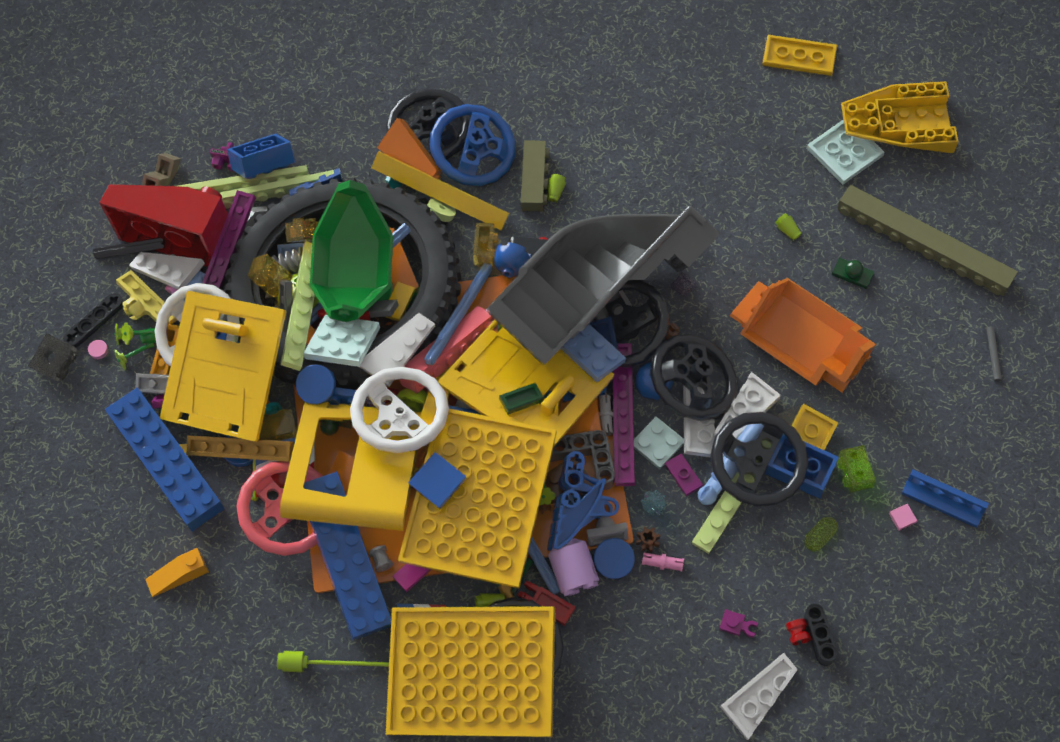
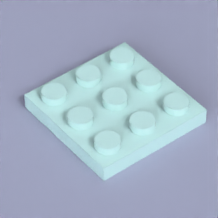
[806,119,885,184]
[303,315,380,367]

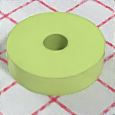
[427,198,456,222]

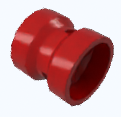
[786,619,811,645]

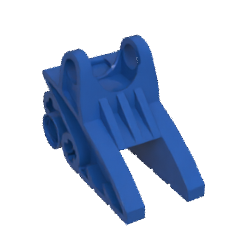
[547,451,619,551]

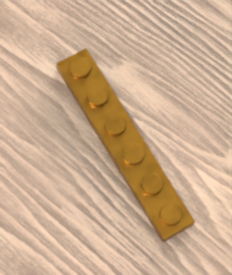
[186,436,294,462]

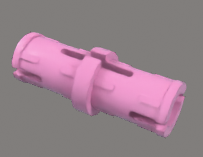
[642,552,684,572]

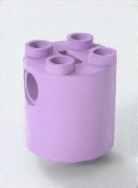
[548,538,599,596]

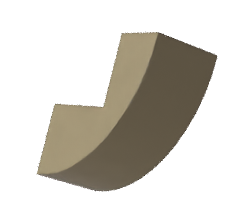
[142,153,181,186]

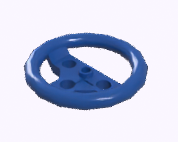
[430,104,516,186]

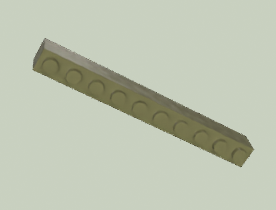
[837,185,1018,296]

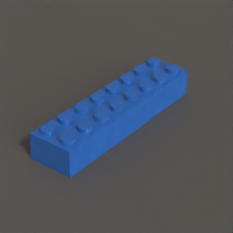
[105,387,225,532]
[304,472,391,641]

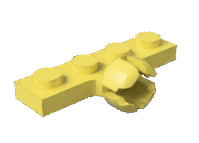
[116,270,177,325]

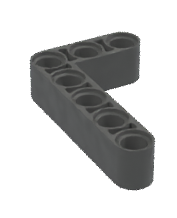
[550,430,615,490]

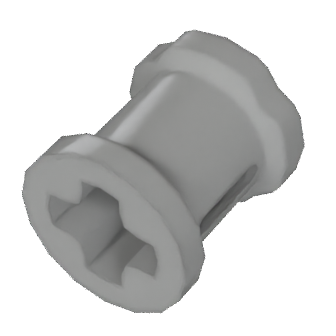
[369,545,393,572]

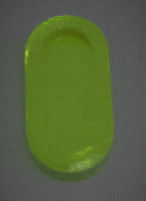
[804,517,838,551]

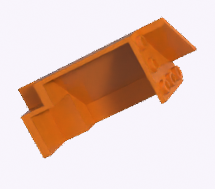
[730,278,876,393]

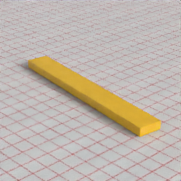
[371,151,510,230]

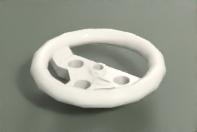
[154,283,240,367]
[350,367,449,453]

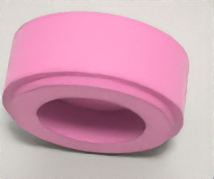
[88,340,108,359]

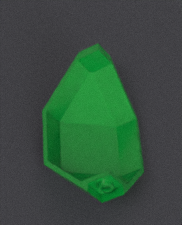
[310,180,394,322]

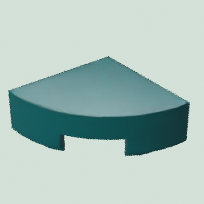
[264,402,283,419]

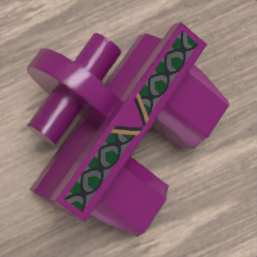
[210,142,235,172]

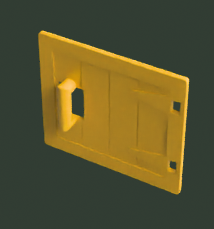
[160,291,286,442]
[438,320,614,447]

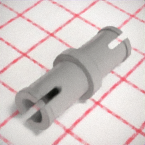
[598,395,614,436]

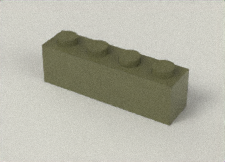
[521,140,549,211]

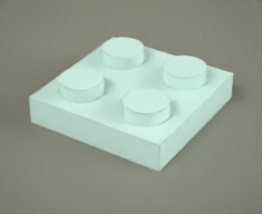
[634,417,684,469]

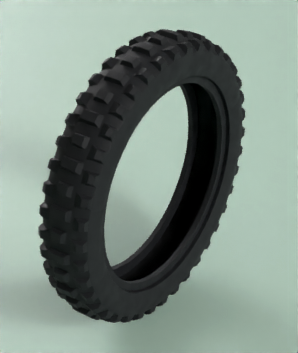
[224,178,462,390]

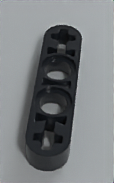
[63,293,124,349]

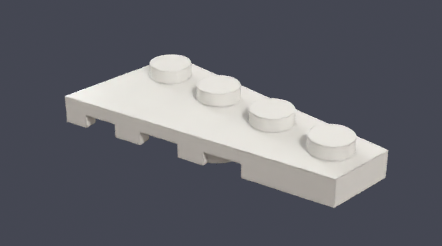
[129,252,205,289]

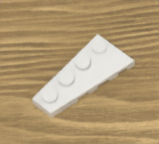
[360,313,435,387]
[714,372,781,439]
[683,385,724,457]
[720,653,798,740]

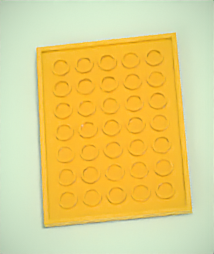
[398,409,557,588]
[386,607,555,737]

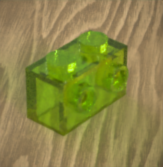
[837,445,876,493]

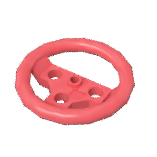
[236,461,323,556]

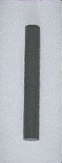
[986,326,1002,381]

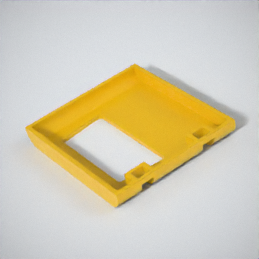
[280,402,421,531]

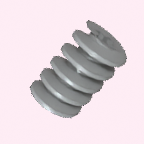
[265,247,303,279]

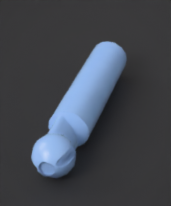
[698,424,764,505]

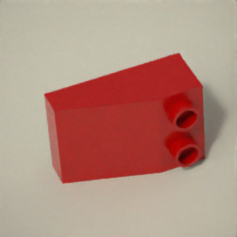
[99,184,228,267]

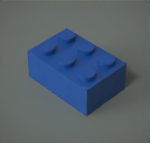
[227,134,295,179]
[765,435,839,499]

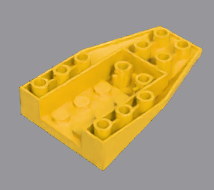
[841,81,959,153]

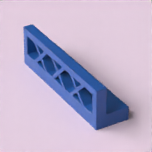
[901,469,989,528]

